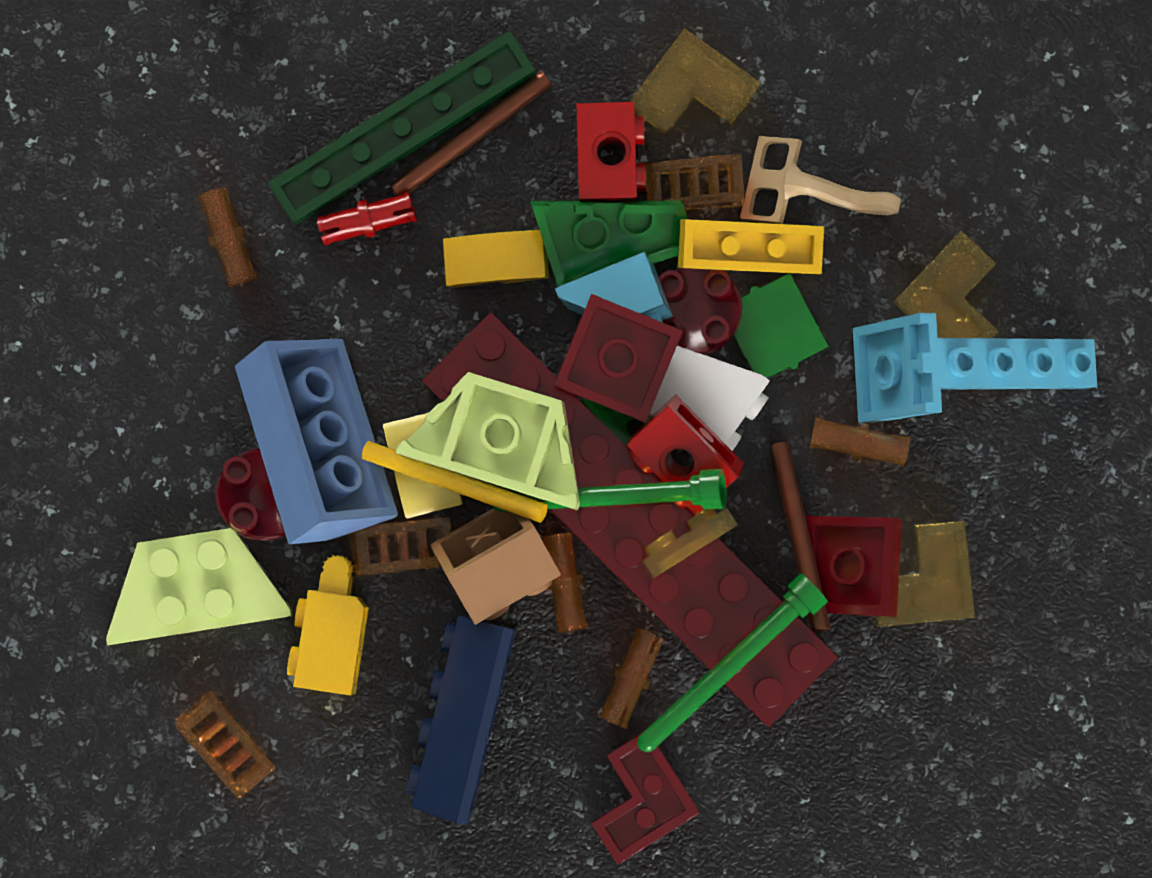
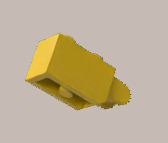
[287,555,369,695]

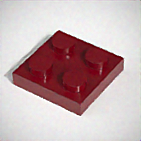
[554,294,683,423]
[806,515,902,617]

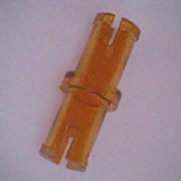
[198,187,257,288]
[810,417,911,467]
[542,533,588,633]
[598,628,665,729]

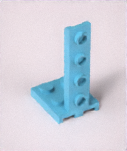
[853,313,1097,423]

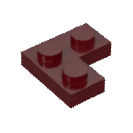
[591,730,700,865]

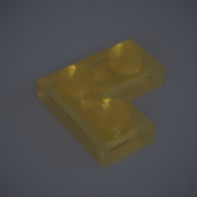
[630,28,761,135]
[893,231,998,338]
[641,508,737,579]
[875,521,975,627]

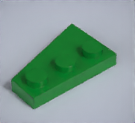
[530,200,688,287]

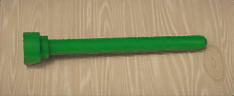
[492,469,727,512]
[637,573,828,752]

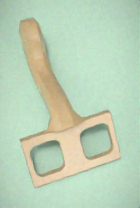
[740,136,901,224]

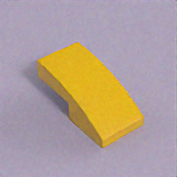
[443,230,549,288]

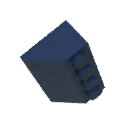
[406,615,516,825]

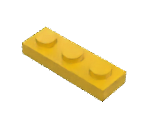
[678,219,824,274]

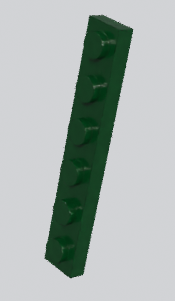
[268,30,536,226]

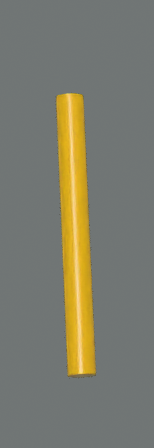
[362,441,548,523]

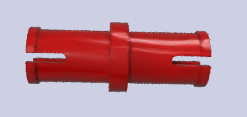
[317,192,417,246]

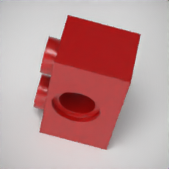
[576,102,646,201]
[627,394,744,515]

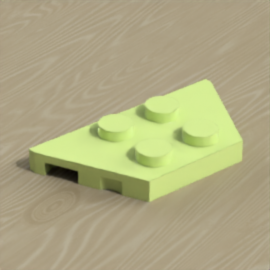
[395,372,580,510]
[106,528,293,645]

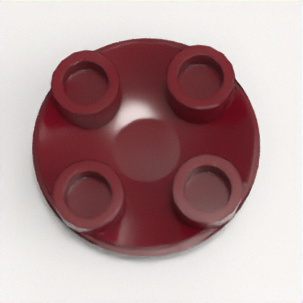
[658,268,743,355]
[215,448,286,541]

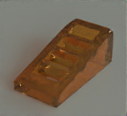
[645,154,744,210]
[350,517,451,577]
[175,690,276,800]

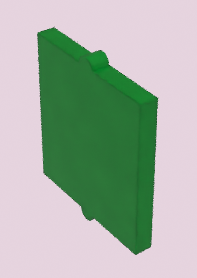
[733,273,829,379]

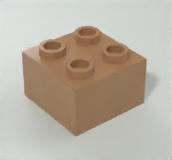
[430,509,561,625]

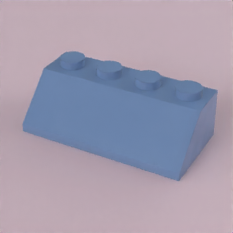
[235,339,398,544]

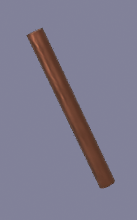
[390,71,552,196]
[770,442,831,633]

